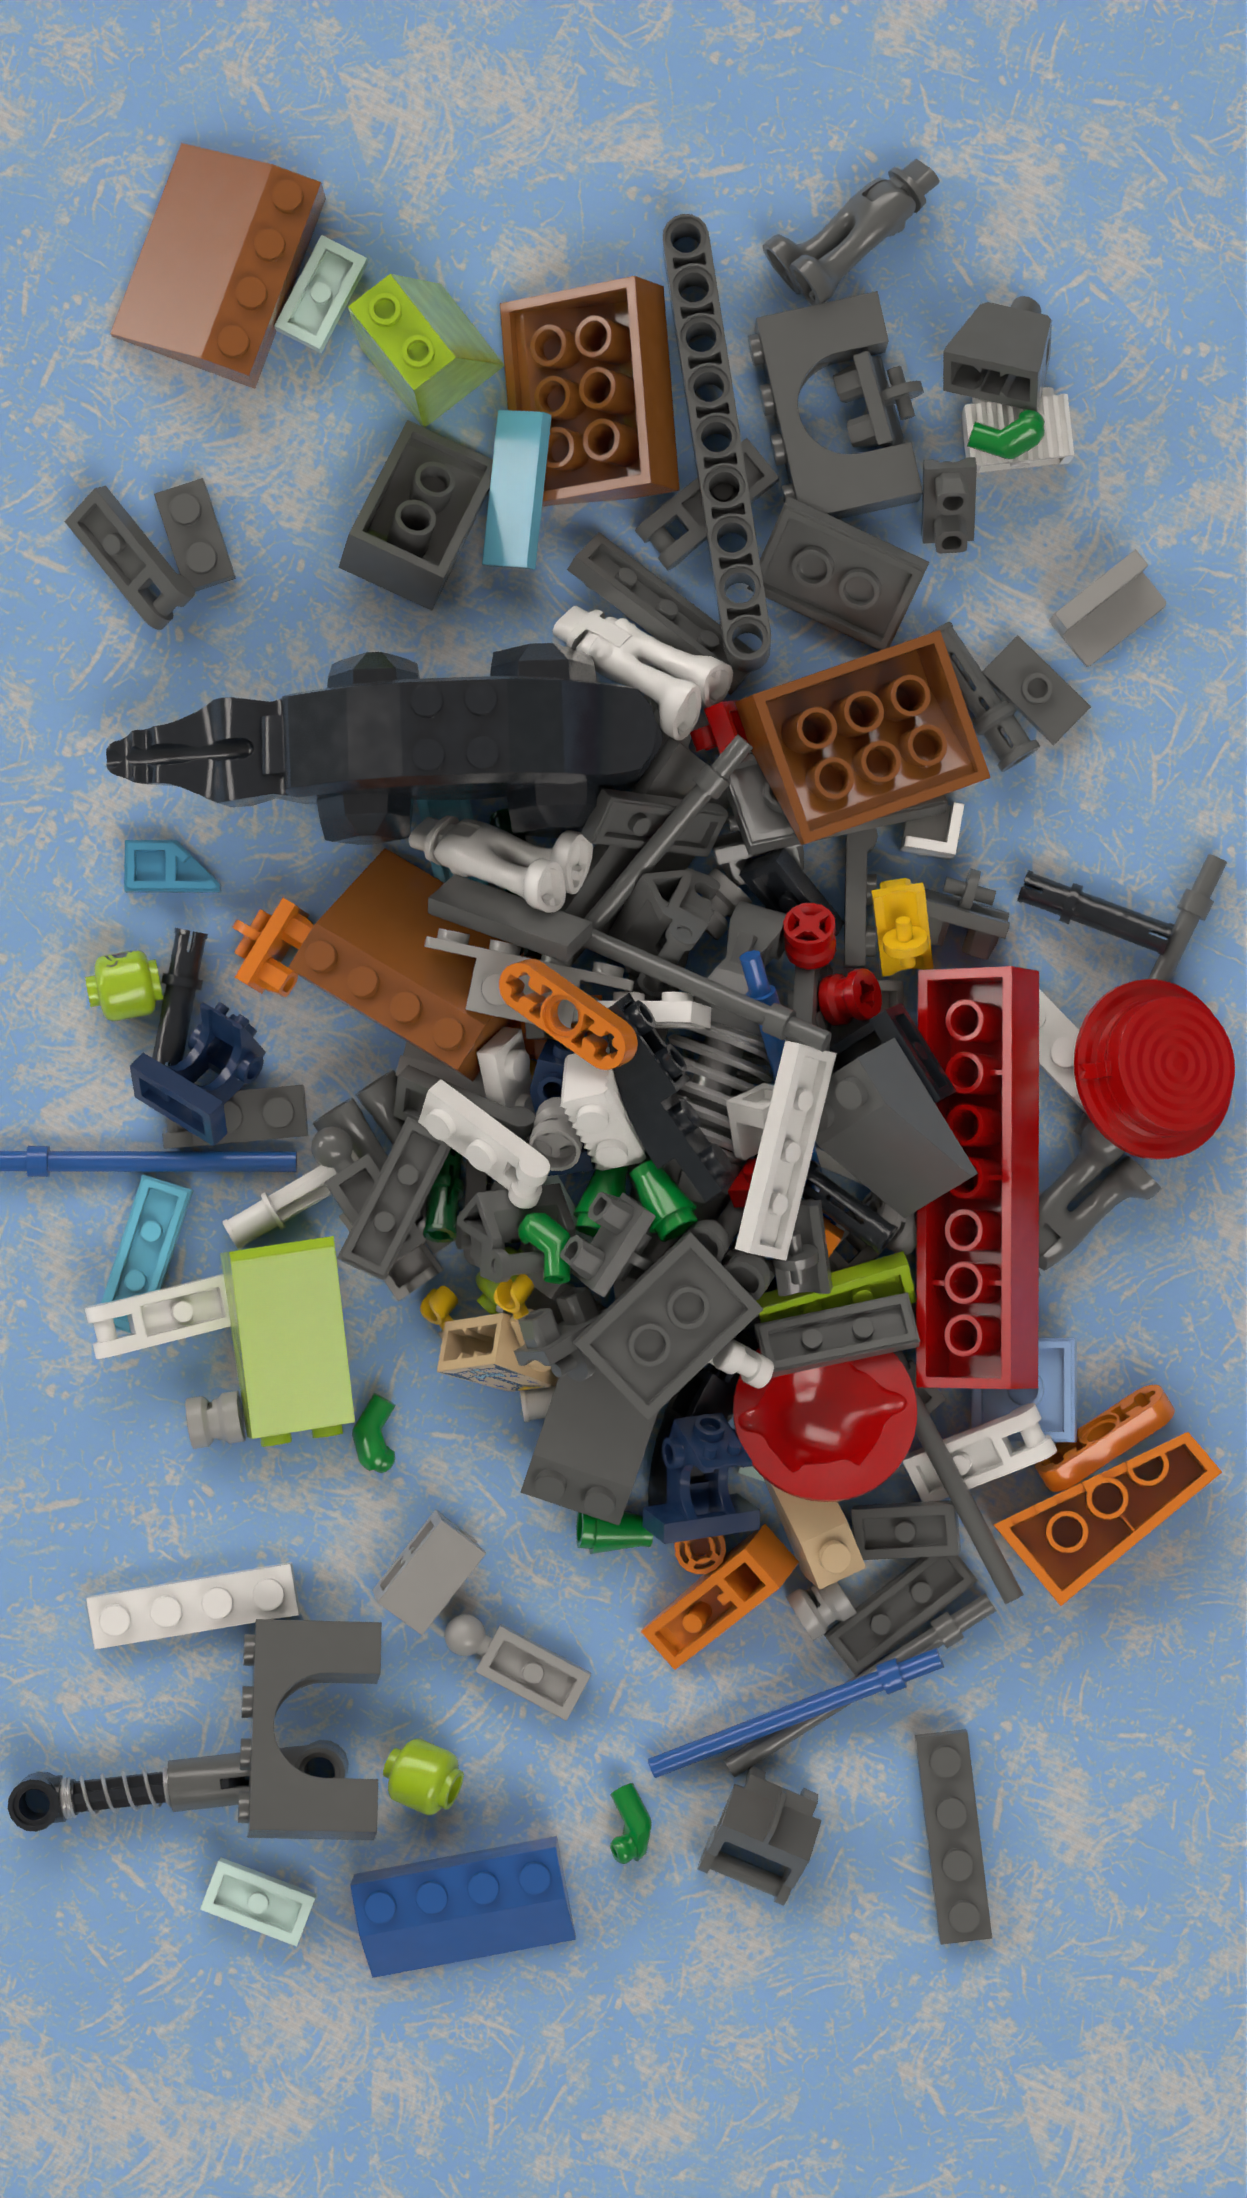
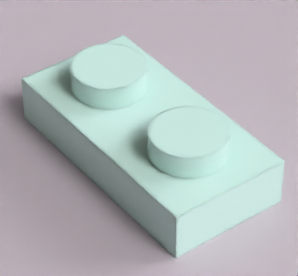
[274,235,368,353]
[200,1857,317,1947]

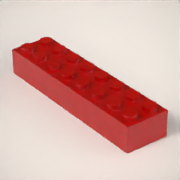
[916,966,1039,1389]

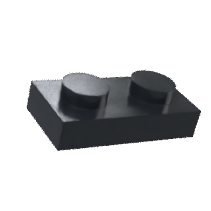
[739,848,845,937]

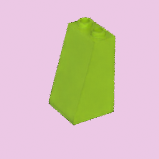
[348,274,504,428]
[220,1236,355,1447]

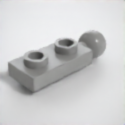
[444,1614,591,1721]

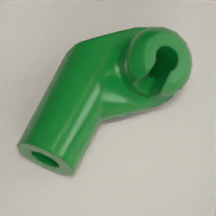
[967,410,1045,459]
[518,1213,571,1284]
[352,1393,396,1473]
[610,1783,652,1864]

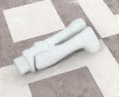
[553,606,733,740]
[409,816,593,913]

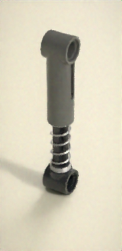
[7,1740,349,1832]

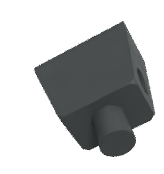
[943,296,1052,411]

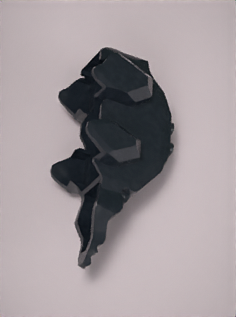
[106,643,663,845]

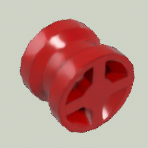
[783,903,837,969]
[818,968,882,1026]

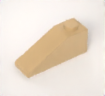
[763,1478,866,1590]

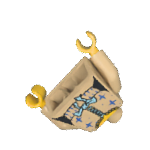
[420,1274,559,1392]

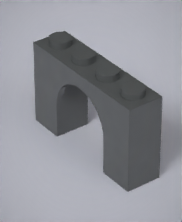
[748,291,923,519]
[238,1619,382,1840]

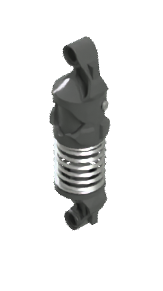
[613,901,786,1300]

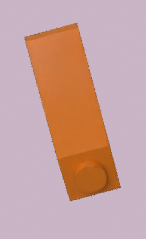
[641,1523,799,1670]

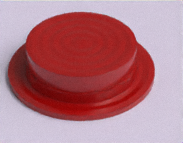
[1074,979,1235,1160]
[733,1348,917,1502]

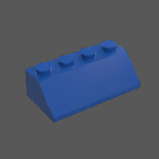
[350,1836,576,1978]

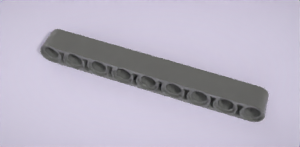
[663,214,771,672]

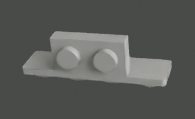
[424,928,634,1028]

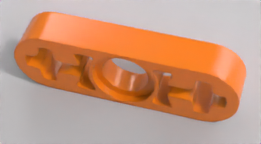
[499,959,638,1070]
[1035,1385,1175,1492]

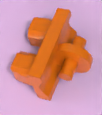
[231,898,315,998]

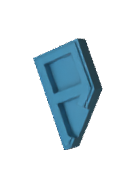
[124,840,221,893]

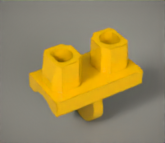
[871,878,934,977]

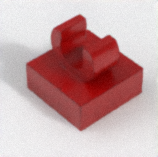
[690,700,748,754]

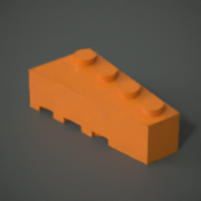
[993,1432,1222,1606]

